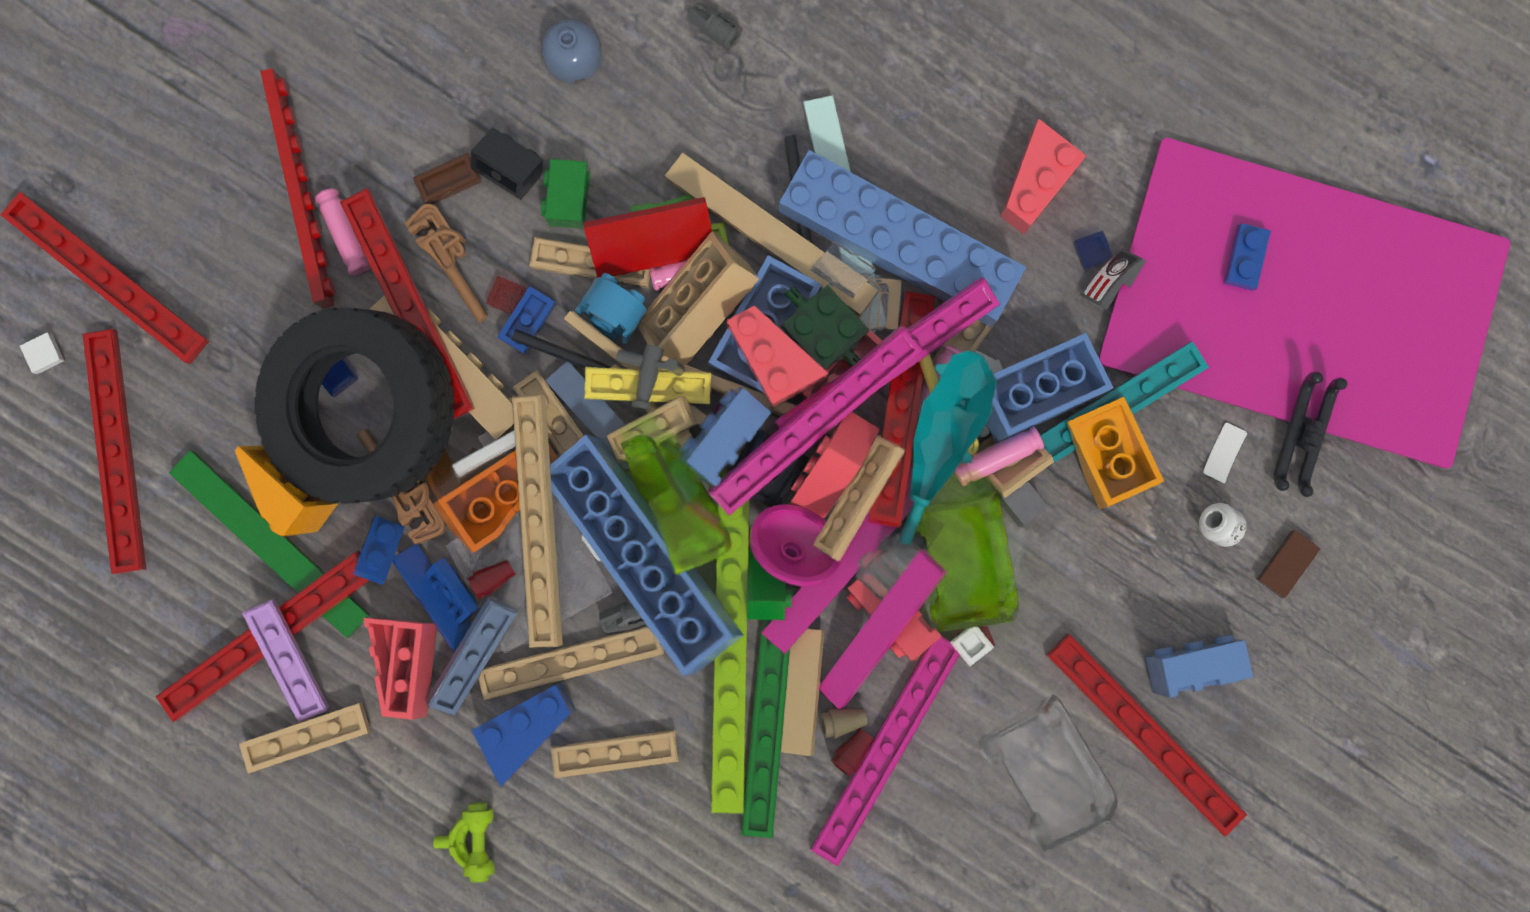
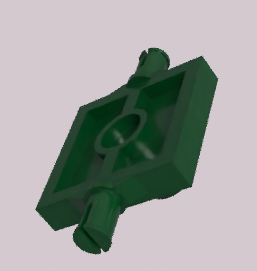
[781,285,870,371]

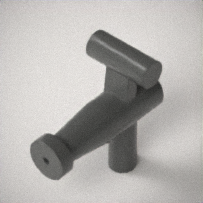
[616,345,685,411]

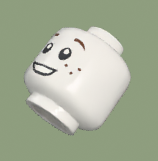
[1199,503,1247,547]

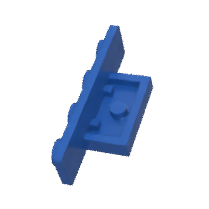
[392,544,479,653]

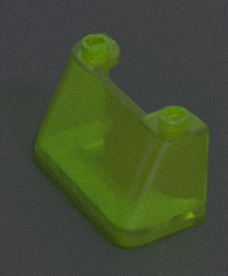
[620,435,732,575]
[916,490,1019,632]

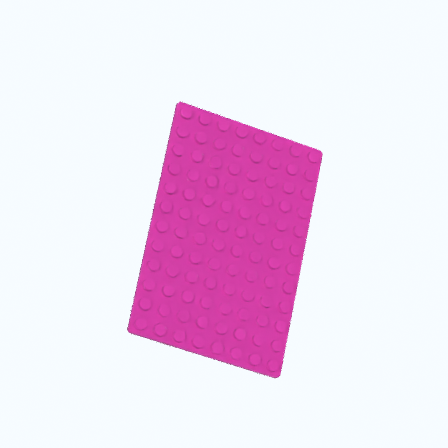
[1099,138,1510,469]

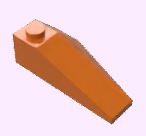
[433,444,558,554]

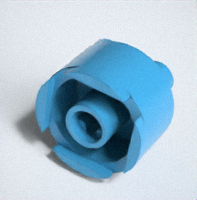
[575,273,647,344]

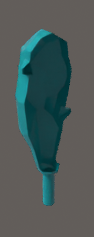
[898,350,997,545]

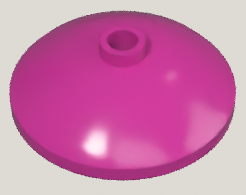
[750,504,841,586]

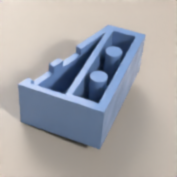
[678,387,771,487]
[1145,634,1253,698]

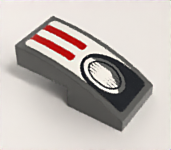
[1080,249,1146,310]

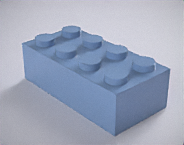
[708,255,822,394]
[986,333,1114,443]

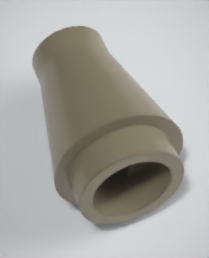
[819,708,867,740]

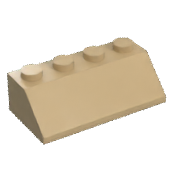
[638,232,759,366]

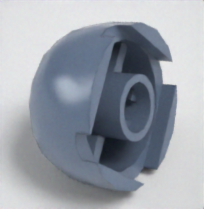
[542,19,602,83]

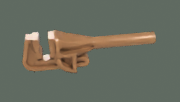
[405,204,488,323]
[357,429,447,545]

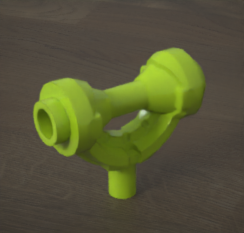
[433,802,495,883]

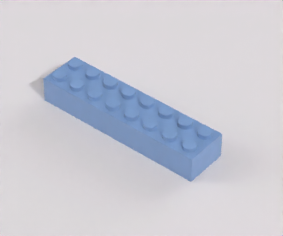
[779,150,1026,327]
[550,435,744,676]

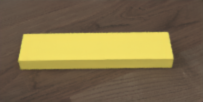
[584,367,711,405]

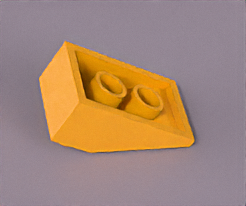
[1066,397,1165,510]
[235,446,338,536]

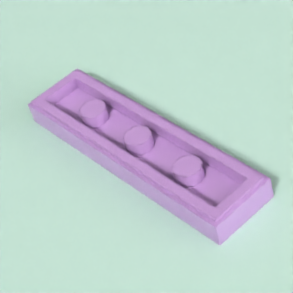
[242,598,329,723]

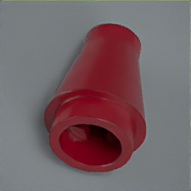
[466,559,516,600]
[830,728,874,777]

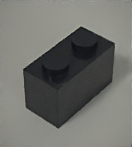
[471,127,543,200]

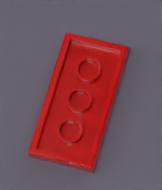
[583,197,712,278]

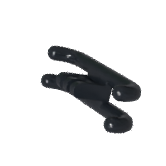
[1274,371,1348,497]

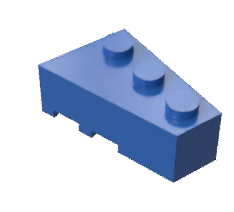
[471,682,575,787]

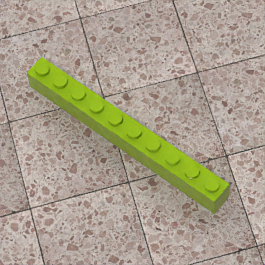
[711,499,750,813]

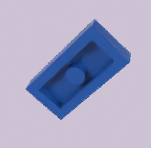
[1224,223,1271,291]
[497,286,557,355]
[352,516,404,585]

